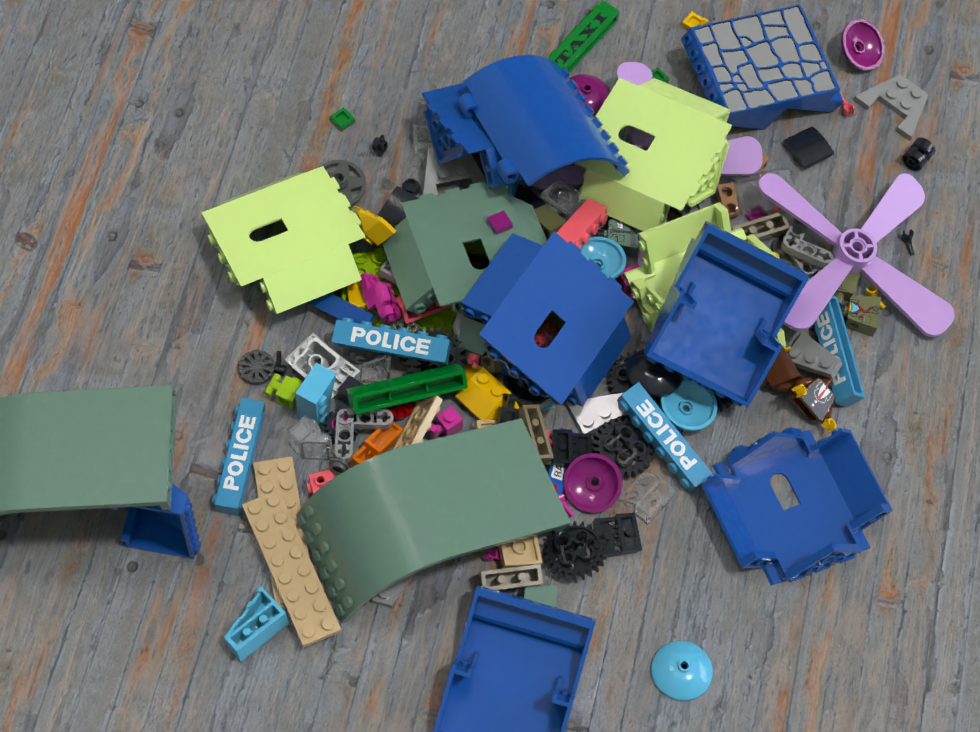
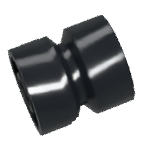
[902,137,935,171]

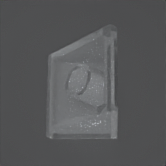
[539,178,589,218]

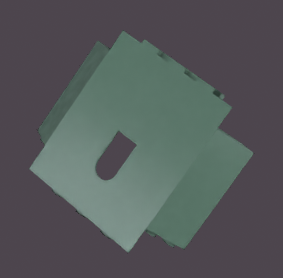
[382,182,547,315]

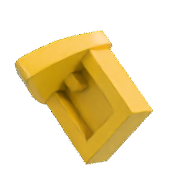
[681,11,710,30]

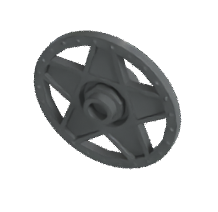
[318,160,366,206]

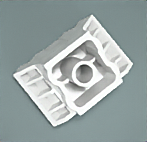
[285,333,360,399]

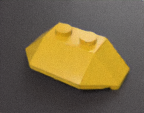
[352,206,396,245]
[455,363,520,420]

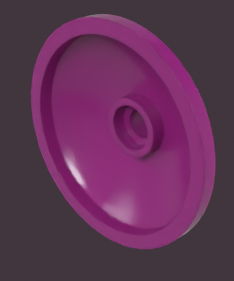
[841,19,885,71]
[570,74,611,117]
[564,453,623,513]

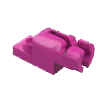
[360,273,401,323]

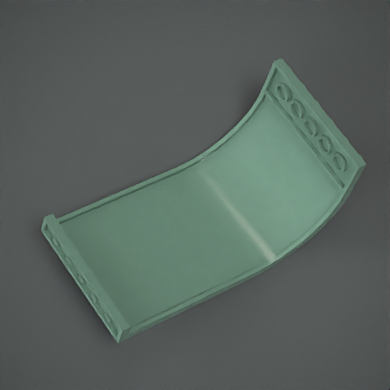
[0,385,177,515]
[296,418,571,623]

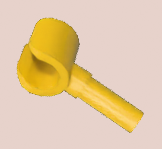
[865,284,886,310]

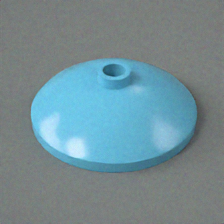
[581,237,626,279]
[660,378,718,431]
[651,641,713,701]

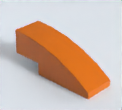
[349,420,404,468]

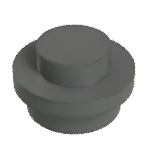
[329,457,349,475]

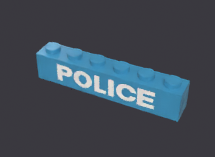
[814,296,865,407]
[332,318,452,365]
[617,382,713,491]
[212,398,266,516]

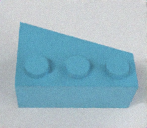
[295,363,337,429]
[224,586,289,662]

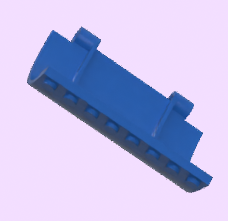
[457,55,630,186]

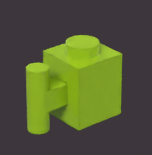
[263,373,302,410]

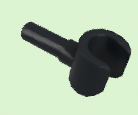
[901,229,915,256]
[275,351,287,377]

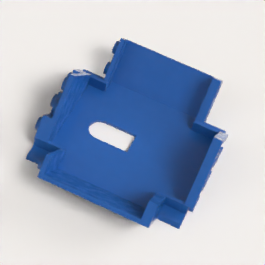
[422,83,575,188]
[461,231,634,407]
[701,427,893,586]

